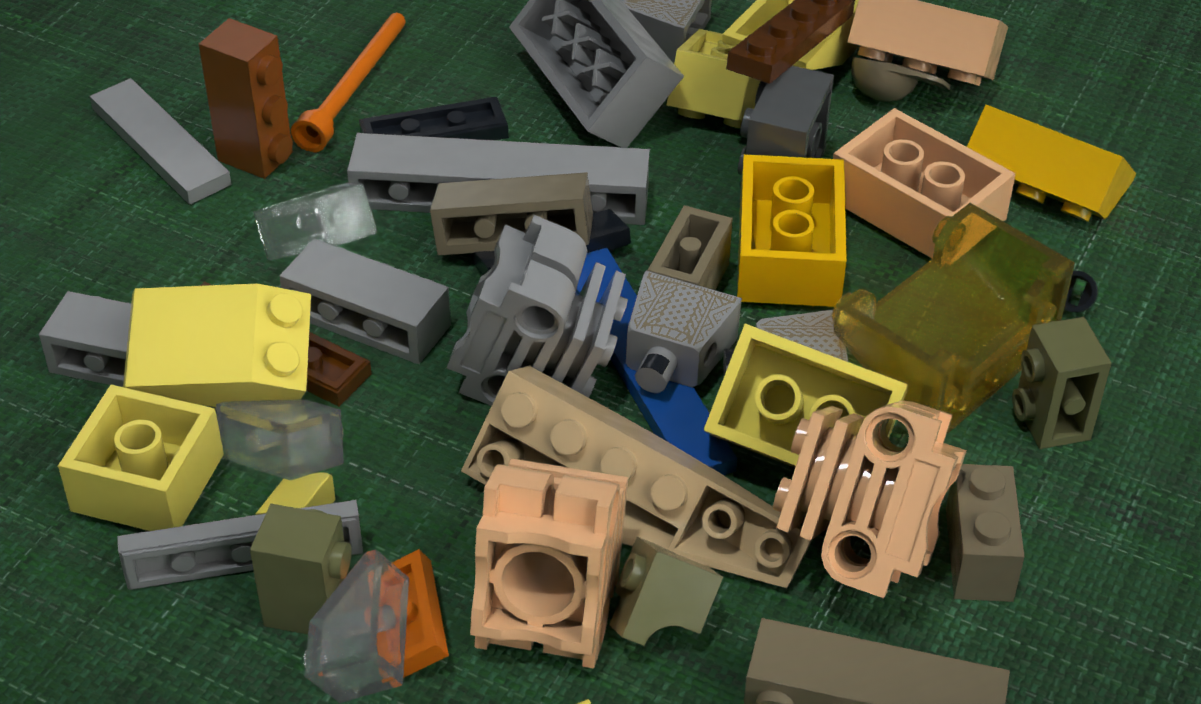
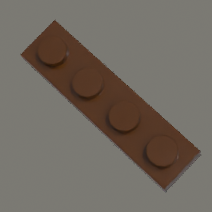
[726,0,855,84]

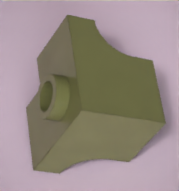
[609,537,723,646]

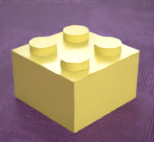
[58,385,224,531]

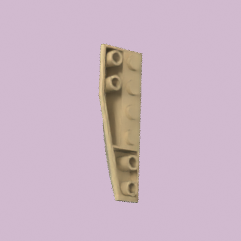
[461,366,813,588]

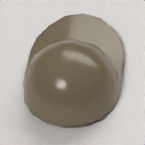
[851,57,950,103]

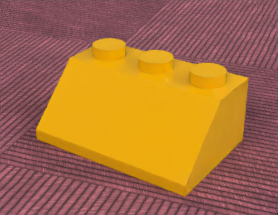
[967,104,1136,222]

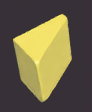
[256,472,336,515]

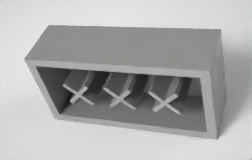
[509,0,684,148]

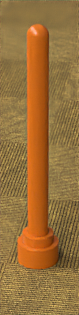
[291,13,406,152]

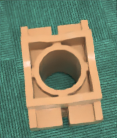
[773,401,967,598]
[470,459,628,669]

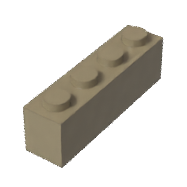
[744,618,1010,704]

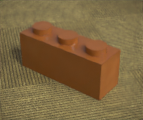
[199,18,293,179]

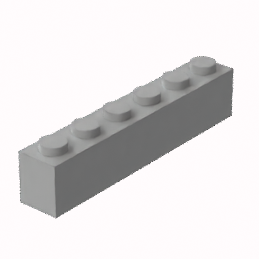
[347,133,650,225]

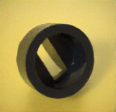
[1055,271,1099,313]

